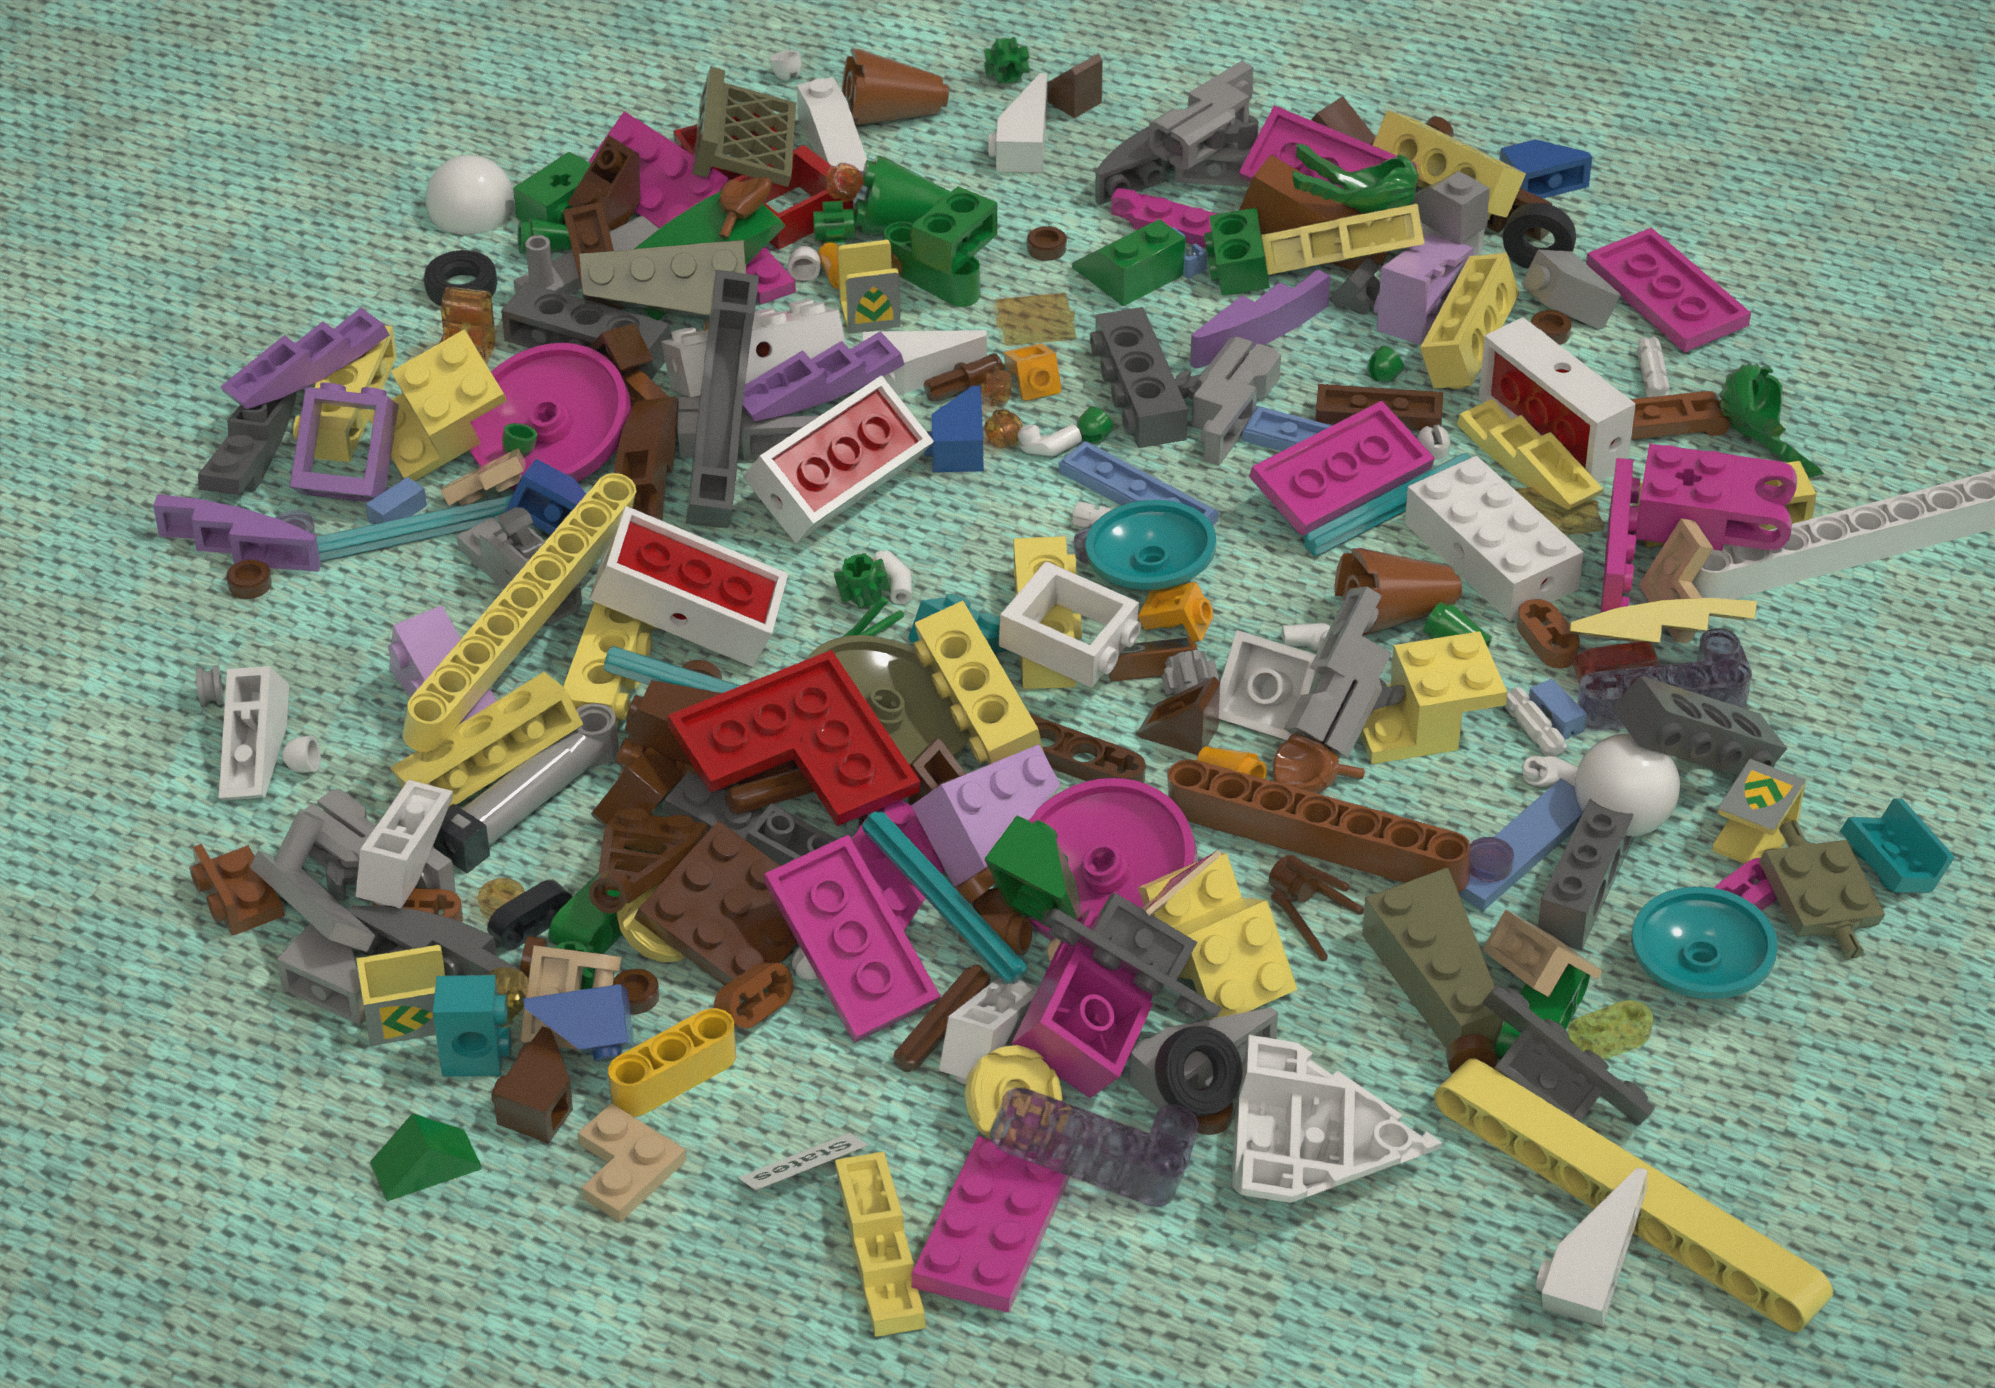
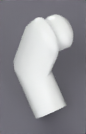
[1522,756,1578,788]

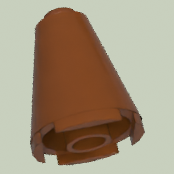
[842,48,949,126]
[1334,548,1462,636]

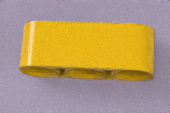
[608,1008,736,1117]

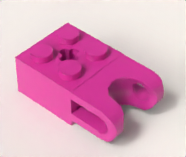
[1635,444,1797,551]
[1011,908,1153,1098]

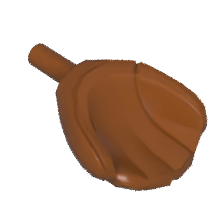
[718,177,772,239]
[1272,734,1365,794]

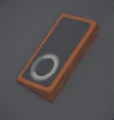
[1109,637,1198,682]

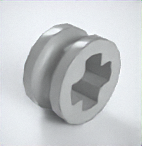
[196,665,224,707]

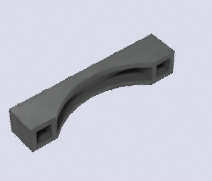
[685,270,759,528]

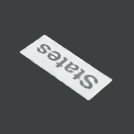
[737,1133,869,1190]

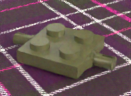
[1759,820,1885,960]

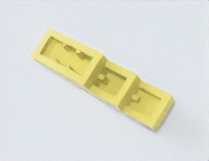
[1261,204,1425,275]
[1457,399,1603,510]
[1568,598,1757,645]
[835,1152,926,1337]

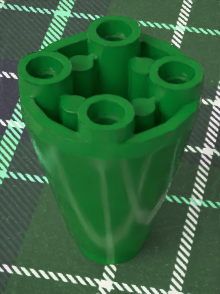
[854,155,951,235]

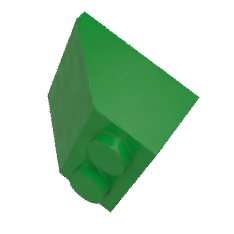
[1072,219,1186,306]
[984,815,1082,929]

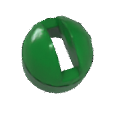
[1367,346,1404,382]
[1077,406,1114,444]
[502,423,537,458]

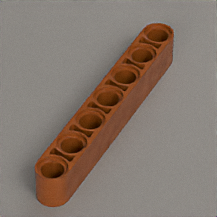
[1167,759,1471,893]

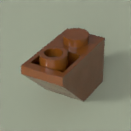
[568,135,640,230]
[491,1026,573,1144]

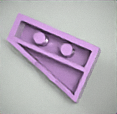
[1374,233,1474,345]
[388,605,497,724]
[911,744,1061,888]

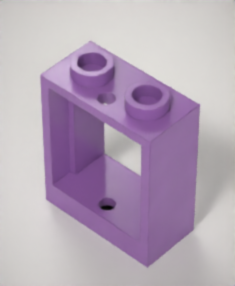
[290,382,399,502]

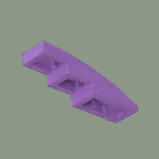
[1190,269,1330,369]
[220,307,389,409]
[742,331,905,421]
[153,494,321,572]

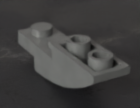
[1095,127,1175,205]
[198,392,297,495]
[663,771,837,866]
[348,906,523,1011]

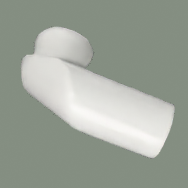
[1017,424,1082,457]
[871,550,912,604]
[1282,623,1331,653]

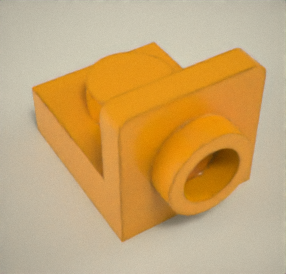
[1003,343,1062,401]
[1138,582,1213,642]

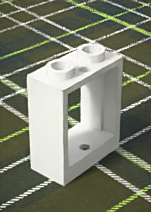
[999,561,1141,688]

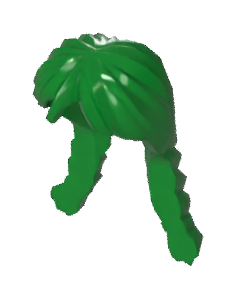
[1292,143,1419,214]
[1718,363,1824,478]

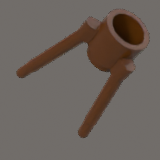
[1269,855,1364,961]

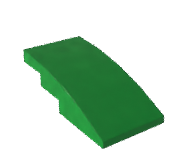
[634,190,786,320]

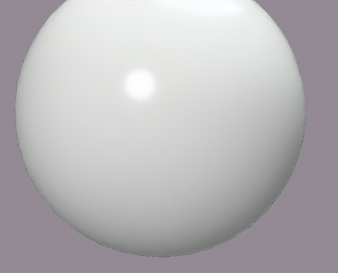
[426,155,514,234]
[1575,733,1680,837]

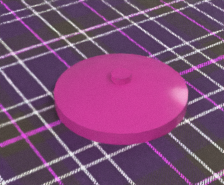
[470,343,631,490]
[1024,778,1198,941]

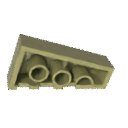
[579,240,746,320]
[1362,867,1503,1049]

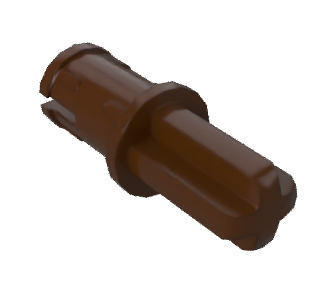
[923,353,1005,401]

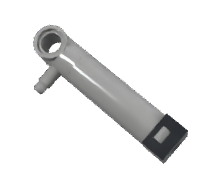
[433,703,619,873]

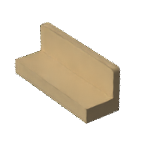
[1482,909,1603,997]

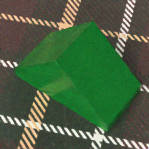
[370,1113,482,1202]

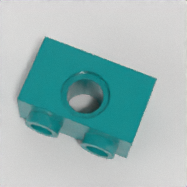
[433,975,512,1077]

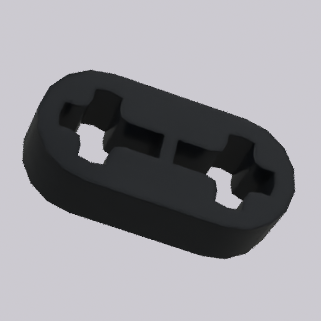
[487,879,572,950]

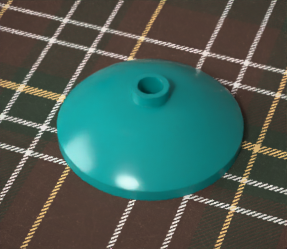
[1086,500,1217,591]
[1631,887,1778,999]

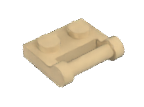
[520,946,622,1050]

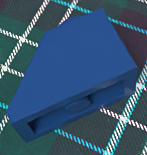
[1499,139,1592,199]
[924,386,984,473]
[506,459,586,534]
[524,984,635,1061]

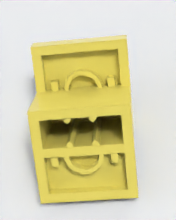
[366,329,507,481]
[1360,631,1507,764]
[1138,853,1298,1020]

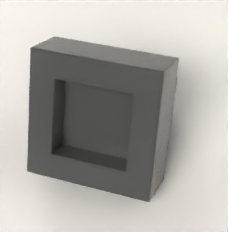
[1329,257,1380,315]

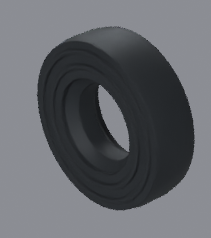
[1503,203,1576,269]
[424,250,497,309]
[1155,1026,1242,1116]

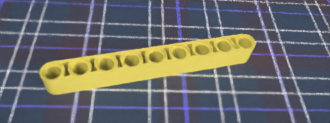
[402,473,636,752]
[1434,1059,1833,1332]

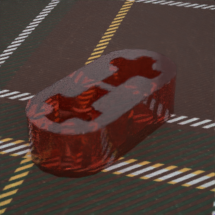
[1573,642,1660,689]

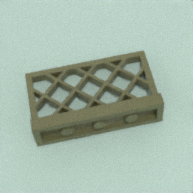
[692,66,796,187]

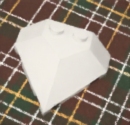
[1232,1035,1443,1203]

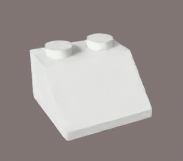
[1219,630,1322,740]

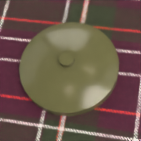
[806,635,971,764]

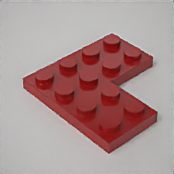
[668,650,920,826]

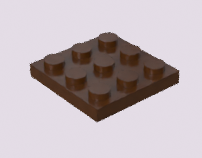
[634,820,799,1001]

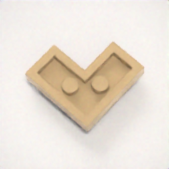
[441,448,526,506]
[1638,518,1714,643]
[578,1103,687,1223]

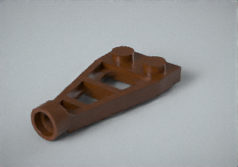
[589,808,708,913]

